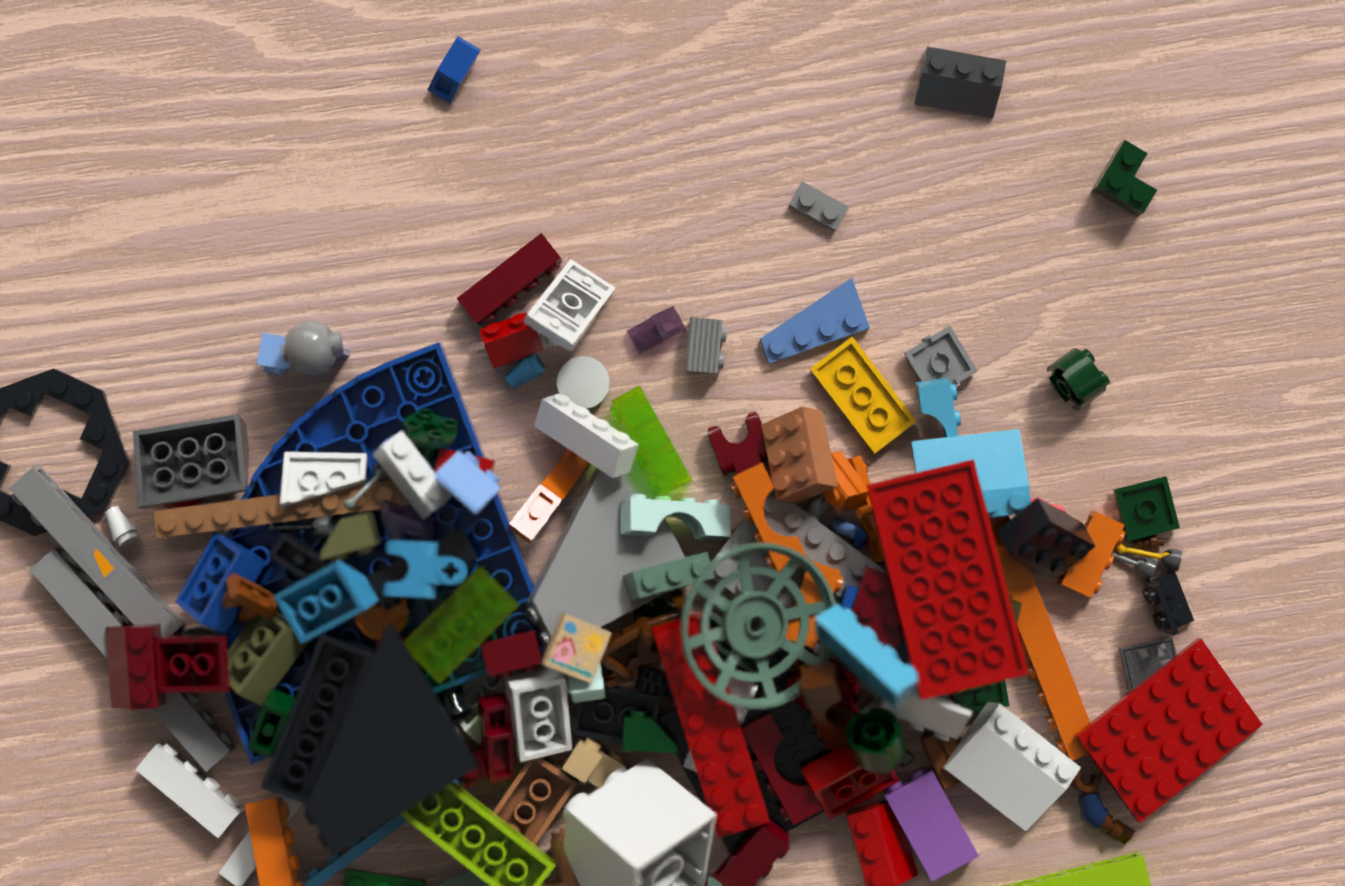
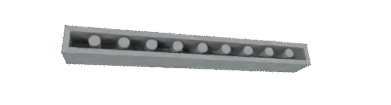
[29,548,235,772]

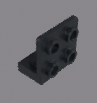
[1142,571,1195,635]

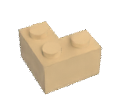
[562,736,627,789]

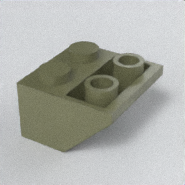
[320,512,382,563]

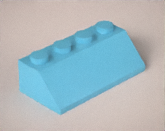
[815,604,919,710]

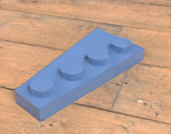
[760,278,870,364]

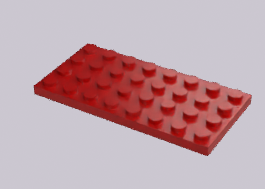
[866,459,1029,700]

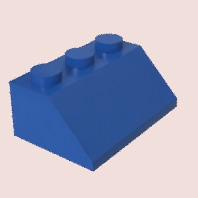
[175,531,266,634]

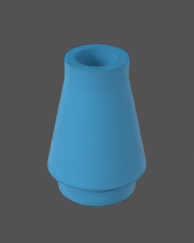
[505,354,546,389]

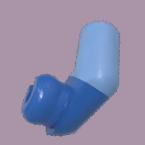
[830,517,868,548]

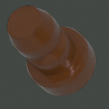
[1133,534,1164,551]

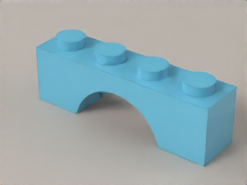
[915,378,961,437]

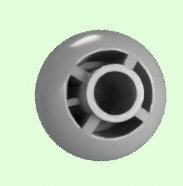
[281,321,344,375]

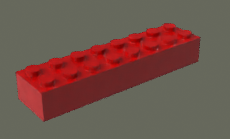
[652,611,770,838]

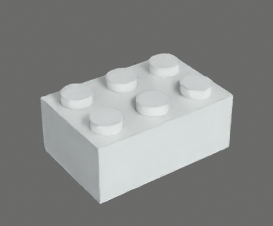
[504,666,572,762]

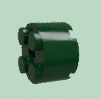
[1047,348,1110,411]
[846,707,906,774]

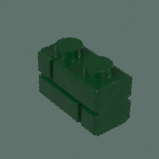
[247,689,295,757]

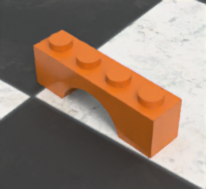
[730,463,808,572]

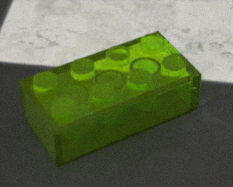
[609,385,692,495]
[404,566,521,684]

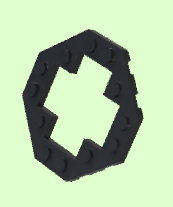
[0,368,130,536]

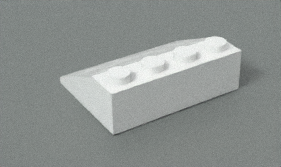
[943,702,1081,832]

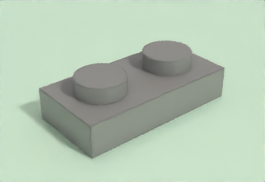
[789,181,849,231]

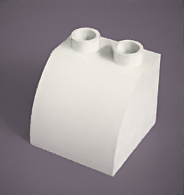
[563,758,716,886]

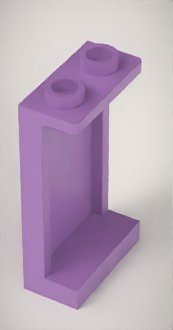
[883,767,979,882]

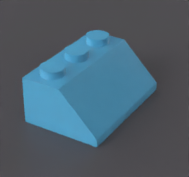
[273,560,378,644]

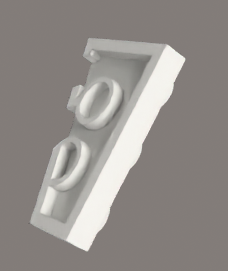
[280,452,368,507]

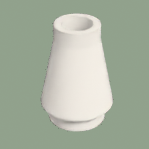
[104,506,139,548]

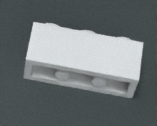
[373,431,453,520]

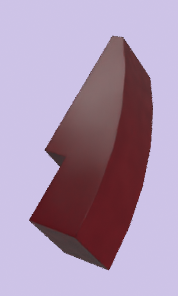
[478,693,515,784]

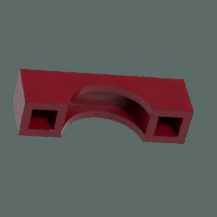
[741,711,822,825]

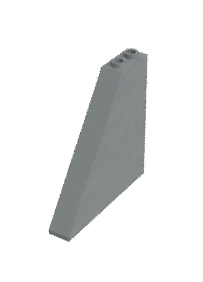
[526,458,685,648]

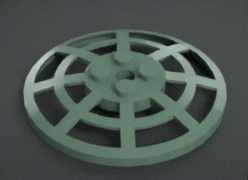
[680,542,836,709]

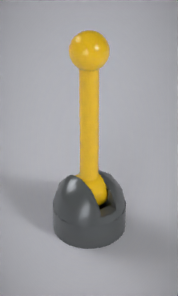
[1116,543,1182,571]

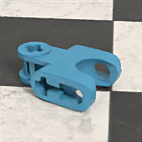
[383,540,468,598]

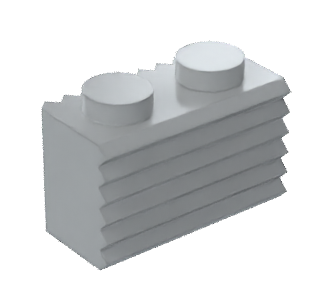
[685,317,727,374]

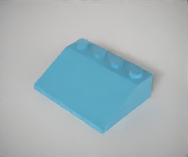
[911,429,1031,517]

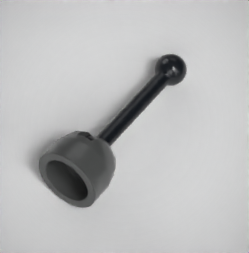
[266,516,333,538]

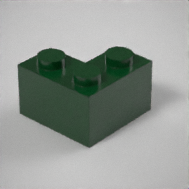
[1092,140,1157,217]

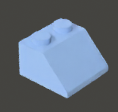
[434,451,502,513]

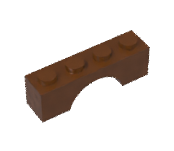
[797,662,854,750]

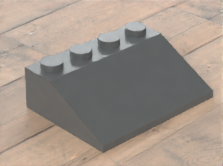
[133,414,249,509]

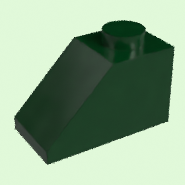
[623,711,678,753]

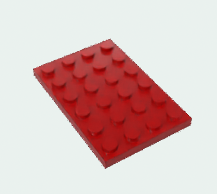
[1075,638,1263,823]

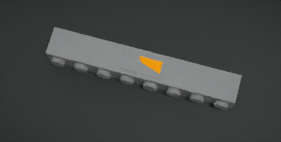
[9,465,184,637]

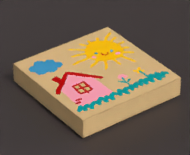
[541,612,612,684]

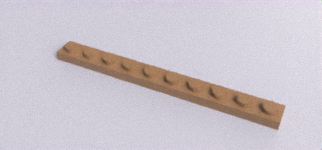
[153,480,411,538]

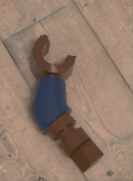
[1070,765,1135,845]

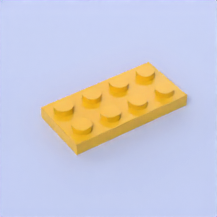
[809,336,917,454]

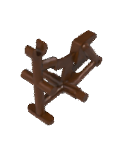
[600,590,689,687]

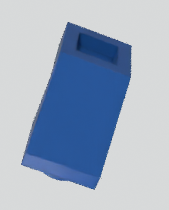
[427,36,481,103]

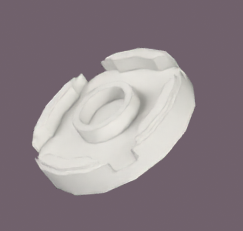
[557,356,610,409]

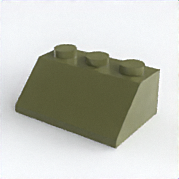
[227,612,310,706]

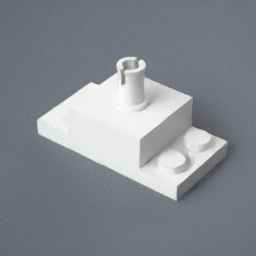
[523,260,615,351]

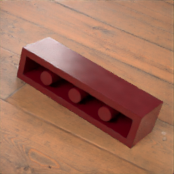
[457,233,562,326]
[705,819,790,886]

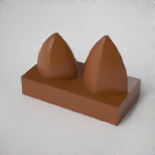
[222,573,278,621]

